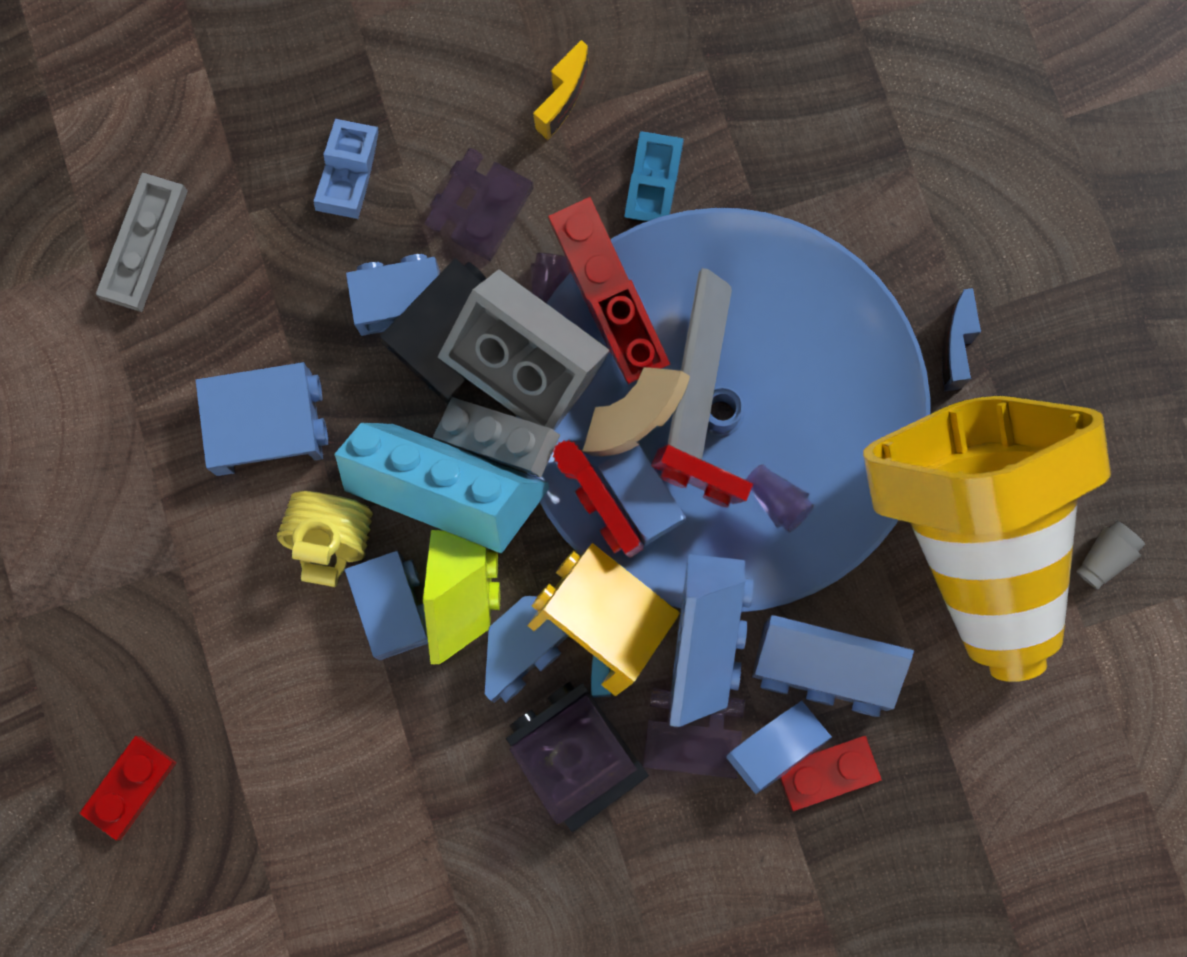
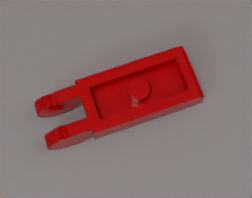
[552,440,644,558]

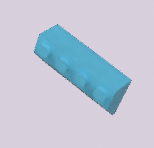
[335,423,549,554]

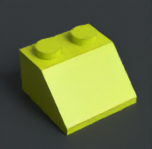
[423,530,500,664]

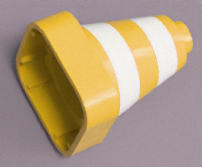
[863,396,1111,682]

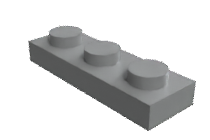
[96,172,188,312]
[433,397,560,477]

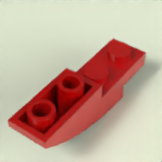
[548,197,670,384]

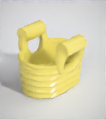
[277,491,373,587]

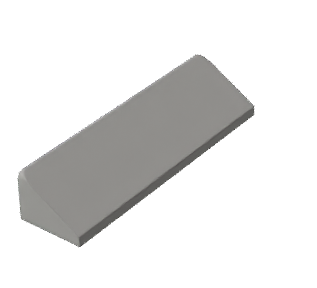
[668,268,732,460]

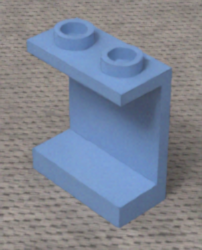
[195,362,328,476]

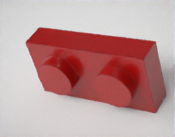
[651,445,753,508]
[780,735,882,811]
[79,736,177,841]

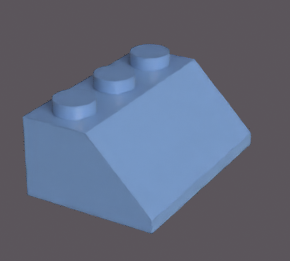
[670,554,753,727]
[752,615,914,717]

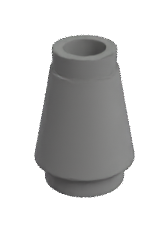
[1076,520,1145,590]

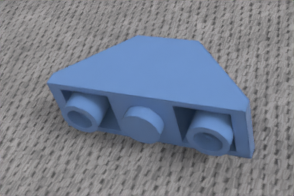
[484,596,569,703]

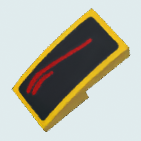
[533,40,589,140]

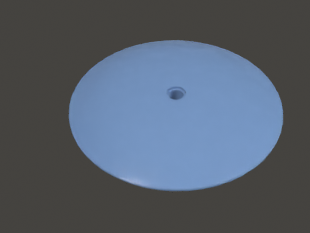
[516,208,930,612]

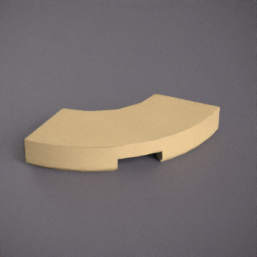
[583,367,690,457]

